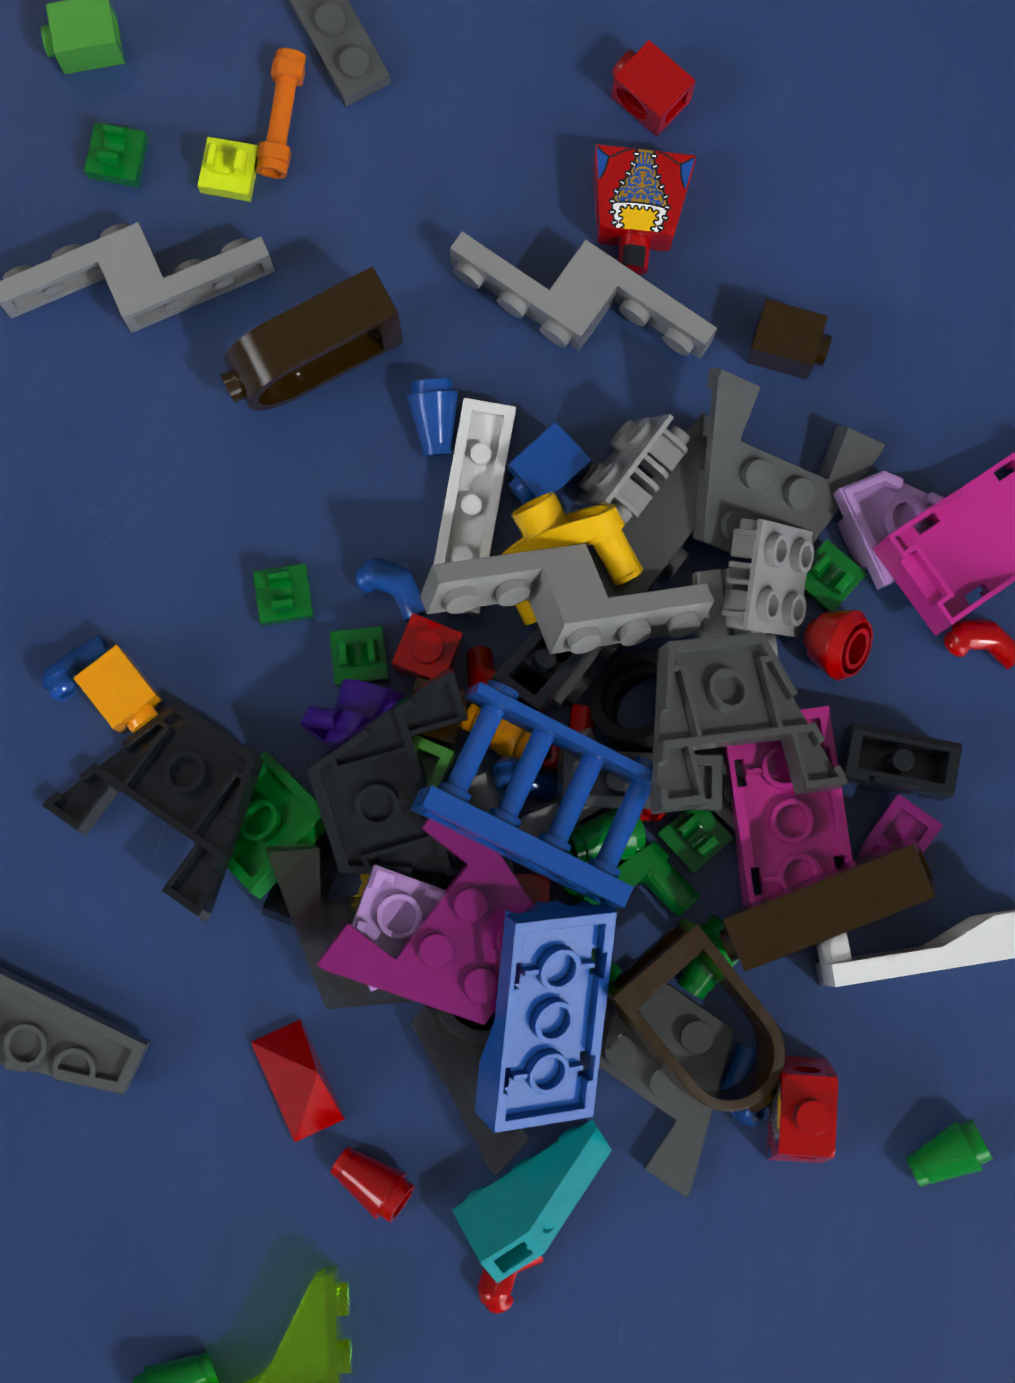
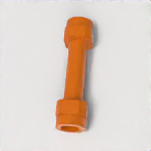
[256,48,306,179]

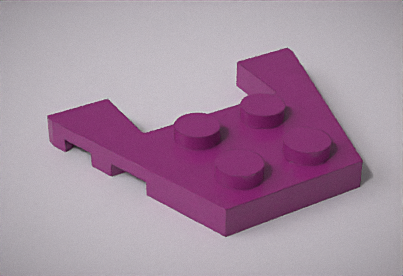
[316,818,534,1025]

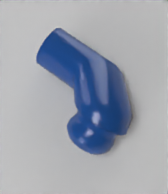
[721,1043,770,1127]

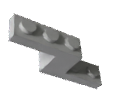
[0,222,275,333]
[450,231,717,359]
[420,543,714,654]

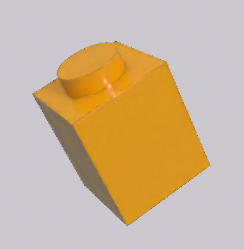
[73,644,164,734]

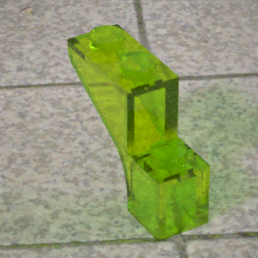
[240,1267,352,1383]

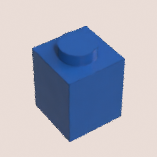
[508,421,592,505]

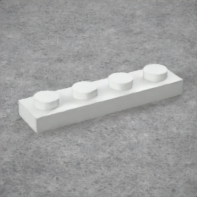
[434,398,516,616]

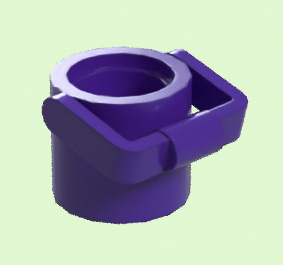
[300,679,406,748]

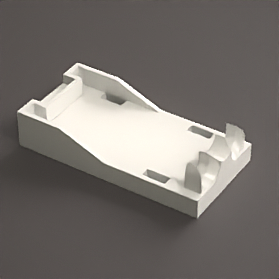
[815,909,1015,987]

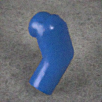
[355,557,426,622]
[41,635,110,701]
[492,756,556,802]

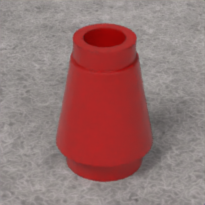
[330,1146,415,1223]

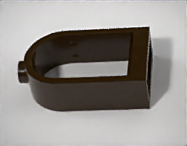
[220,266,403,411]
[607,919,785,1113]

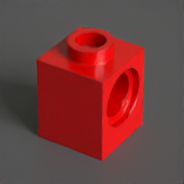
[611,40,696,137]

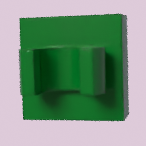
[84,122,149,188]
[804,539,867,612]
[253,563,315,626]
[329,626,389,687]
[656,810,734,875]

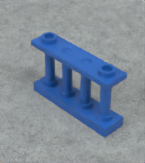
[410,680,652,908]

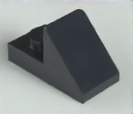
[491,625,592,713]

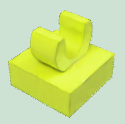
[197,136,259,202]

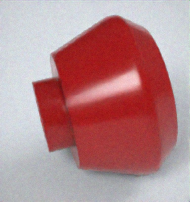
[803,609,873,681]

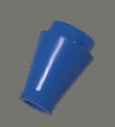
[406,378,458,457]

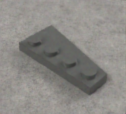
[0,967,151,1094]

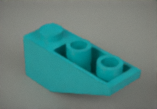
[452,1119,612,1284]

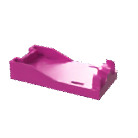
[872,452,1015,636]
[723,706,853,906]

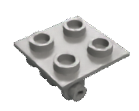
[574,414,690,525]
[721,518,814,637]

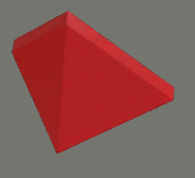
[251,1019,345,1143]

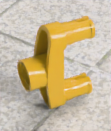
[500,491,644,626]

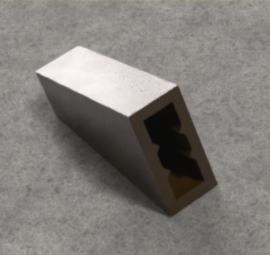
[720,834,937,972]

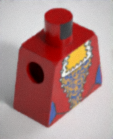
[593,144,696,275]
[766,1056,838,1163]

